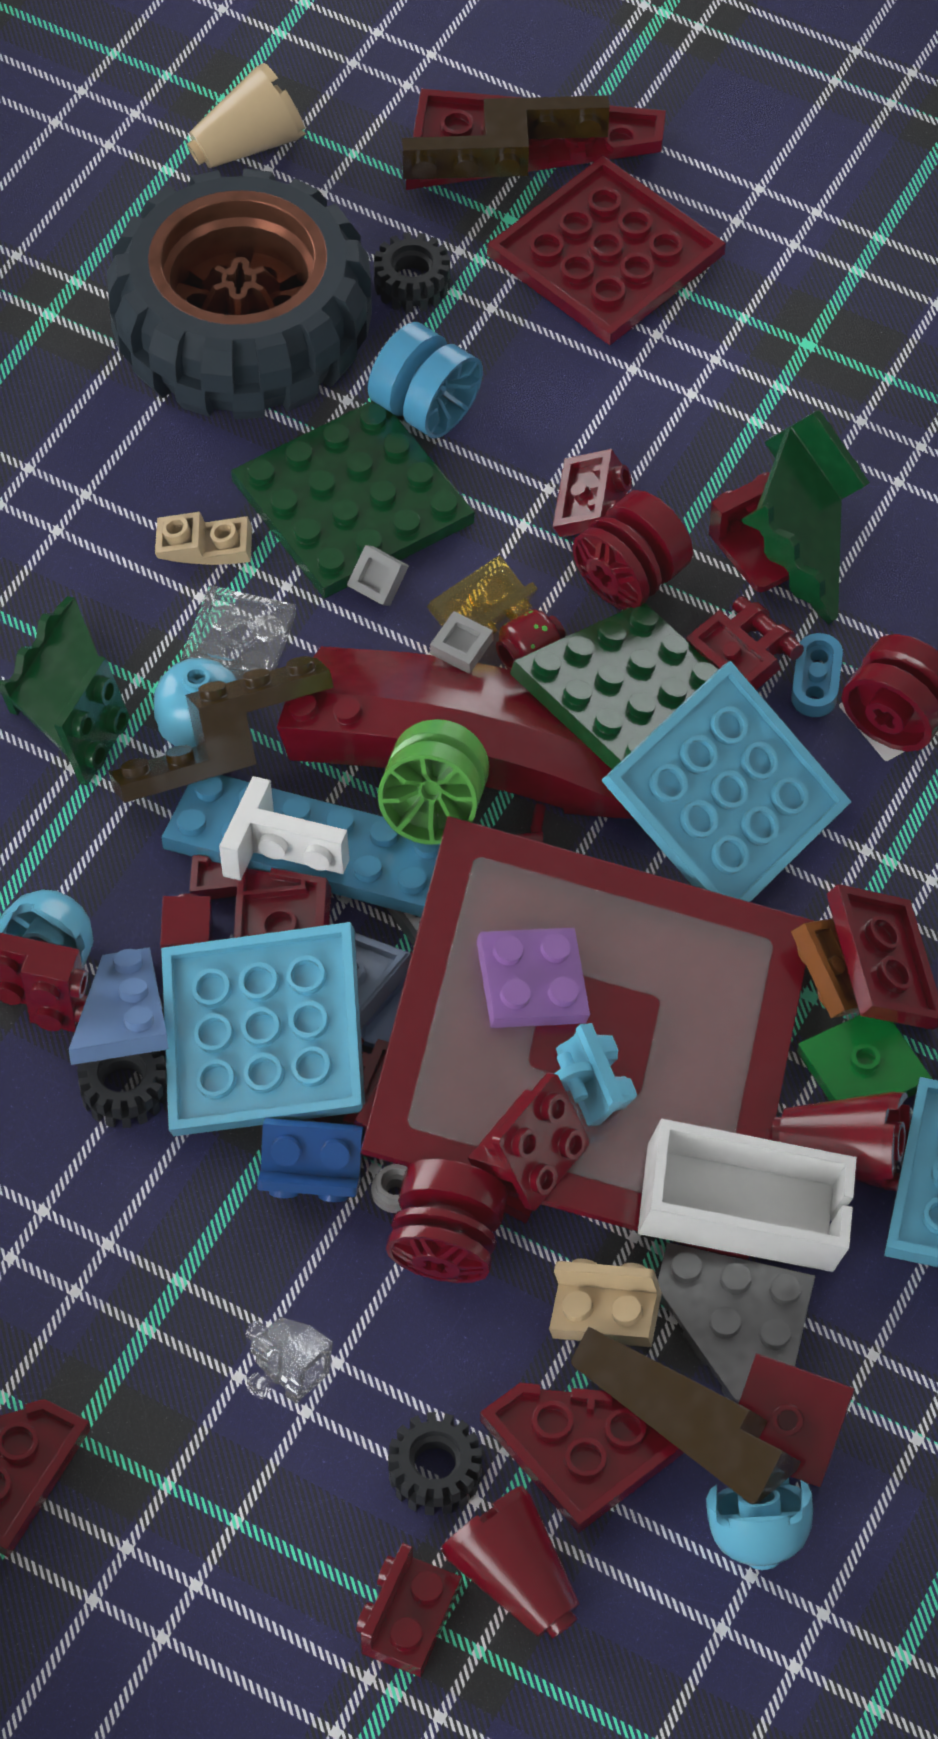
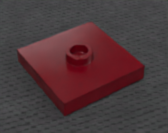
[739,1353,855,1487]

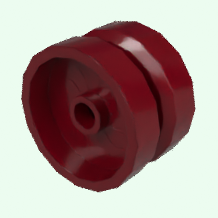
[841,634,938,752]

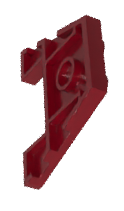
[190,855,331,938]

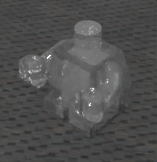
[245,1317,333,1403]

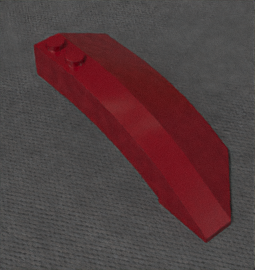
[277,646,634,819]

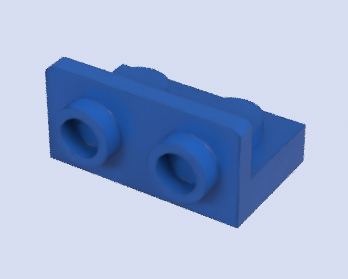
[257,1118,363,1202]

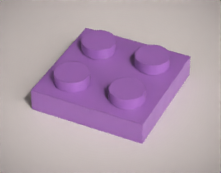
[477,928,590,1028]

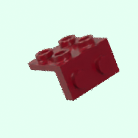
[709,472,789,592]

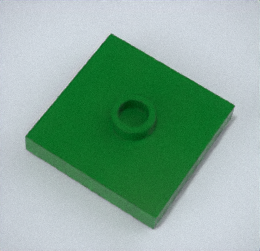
[797,1015,932,1101]

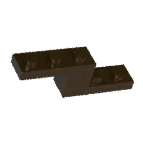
[402,95,610,180]
[109,656,334,803]

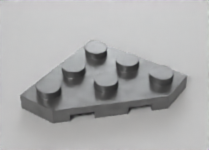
[658,1242,815,1404]

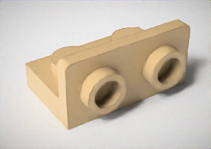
[549,1259,662,1347]

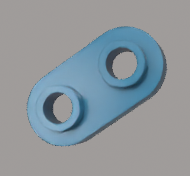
[791,633,843,717]

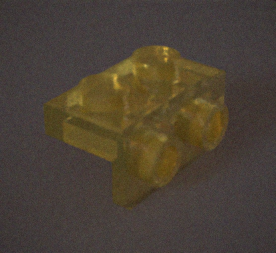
[427,555,538,635]

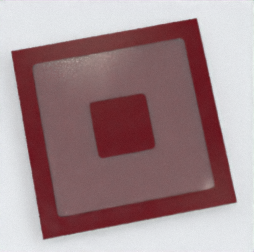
[360,816,814,1260]

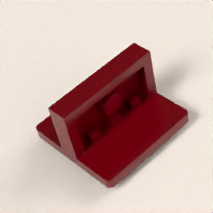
[468,1072,590,1211]

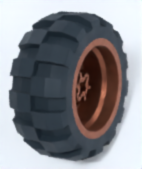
[107,169,372,420]

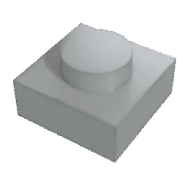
[347,545,409,606]
[430,611,493,674]

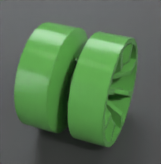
[378,719,489,845]

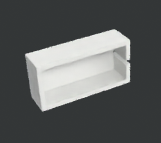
[638,1118,857,1272]

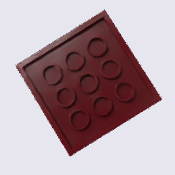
[487,156,726,346]

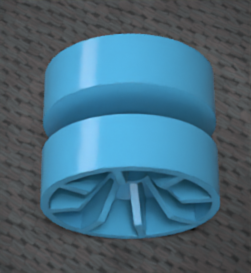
[368,322,483,439]

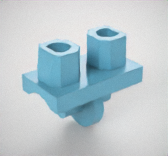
[554,1023,637,1127]

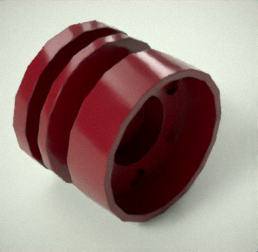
[572,490,694,610]
[386,1159,508,1283]

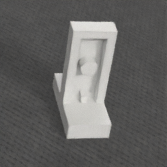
[219,776,350,881]

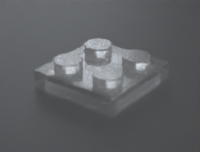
[182,585,296,679]

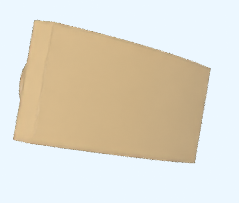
[155,512,252,565]

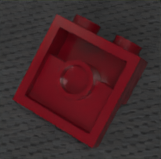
[0,933,88,1032]

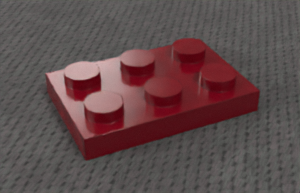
[826,884,938,1030]

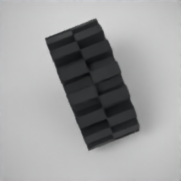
[374,232,450,312]
[77,1051,167,1128]
[388,1412,482,1516]

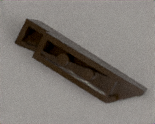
[571,1327,801,1504]

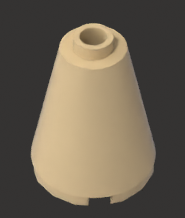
[187,63,306,168]

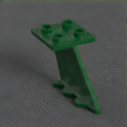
[741,409,870,624]
[0,596,130,786]

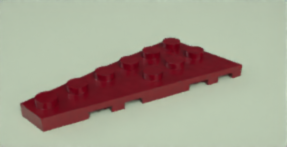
[406,88,666,190]

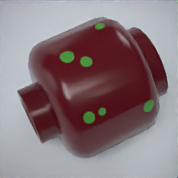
[496,609,566,670]

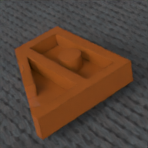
[791,918,860,1018]

